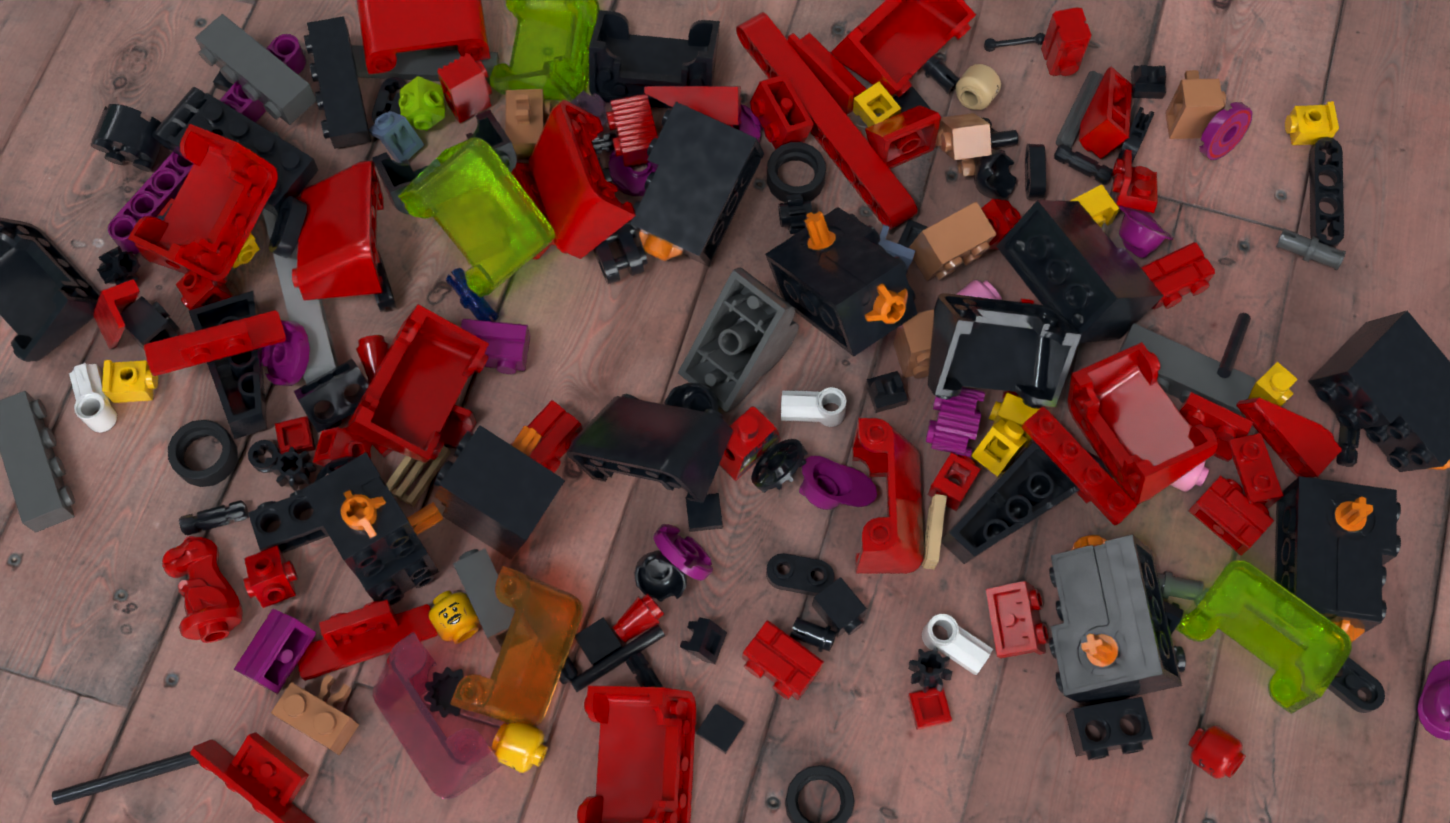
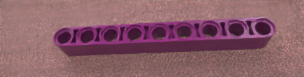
[108,34,306,254]

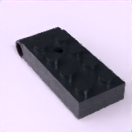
[152,87,319,216]

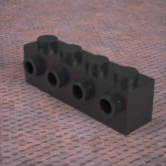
[304,16,371,149]

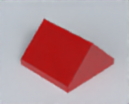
[865,105,941,169]

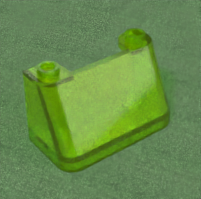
[490,0,600,102]
[398,137,555,297]
[1176,560,1352,714]

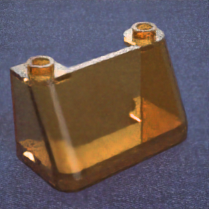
[450,566,583,727]

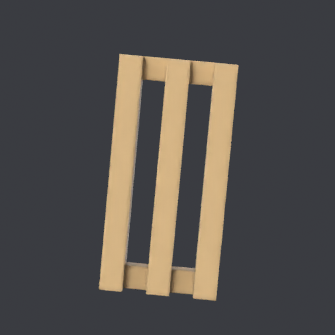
[386,446,451,507]
[921,494,947,570]

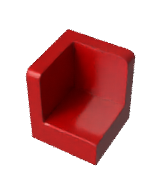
[440,405,477,449]

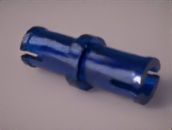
[446,268,499,322]

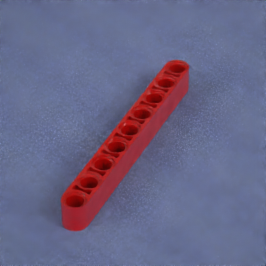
[736,12,918,230]

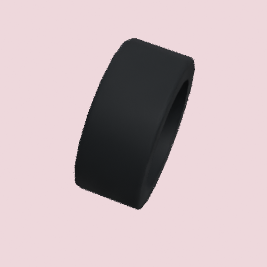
[767,142,826,202]
[168,420,238,487]
[785,765,855,823]

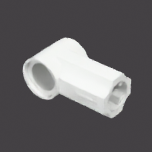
[69,363,117,433]
[781,387,846,427]
[922,614,993,675]

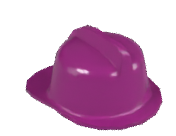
[1115,198,1174,258]
[799,456,877,510]
[1417,660,1450,740]

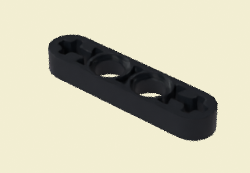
[1309,137,1344,248]

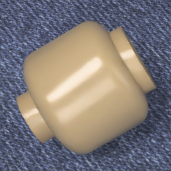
[955,64,1001,110]

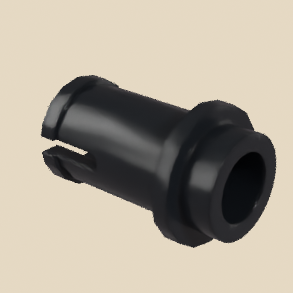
[922,55,960,94]
[790,617,837,652]

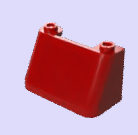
[356,0,491,75]
[830,0,976,97]
[529,100,636,259]
[128,124,278,281]
[292,160,384,301]
[346,304,489,463]
[1067,342,1218,505]
[852,418,924,574]
[577,685,696,823]

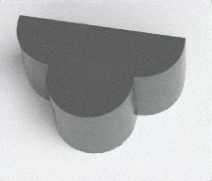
[678,267,799,412]

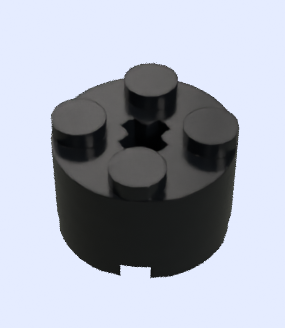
[91,104,162,172]

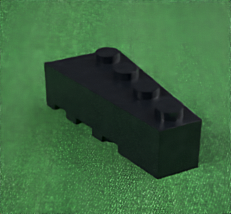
[189,291,267,439]
[941,441,1080,564]

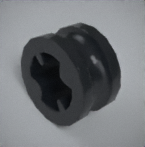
[248,440,280,473]

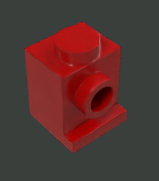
[927,452,981,511]

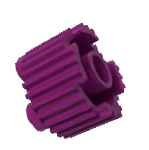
[926,387,985,457]

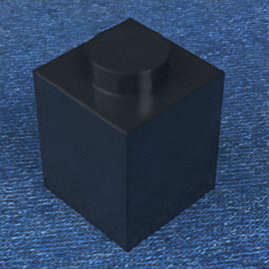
[812,577,867,638]

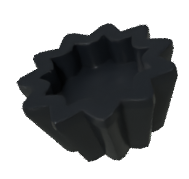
[424,667,475,718]

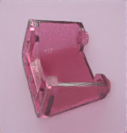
[373,632,503,799]

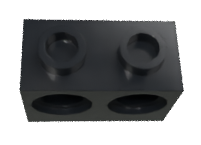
[294,359,369,433]
[248,489,329,553]
[1066,697,1153,760]

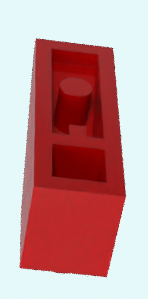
[1079,66,1132,159]
[644,86,741,127]
[1236,397,1342,478]

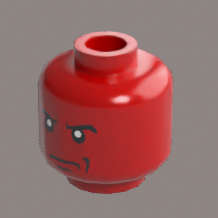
[1188,725,1246,779]

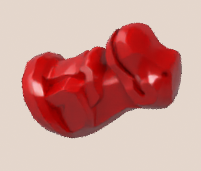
[162,536,243,643]

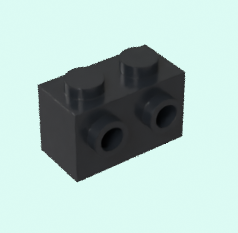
[120,296,180,349]

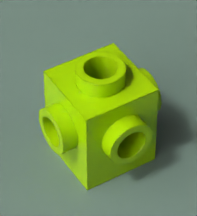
[399,76,446,131]

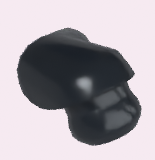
[982,117,1018,148]

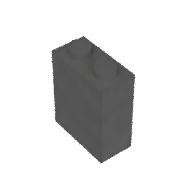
[453,548,528,653]

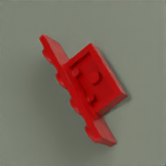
[144,310,286,376]
[1022,407,1137,526]
[298,600,438,681]
[190,732,316,823]

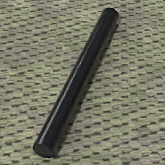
[52,751,199,805]

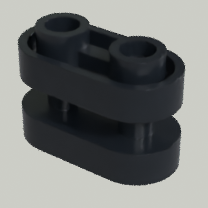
[593,220,648,285]

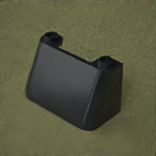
[589,10,720,109]
[372,110,517,214]
[0,217,101,362]
[928,293,1081,409]
[567,394,733,503]

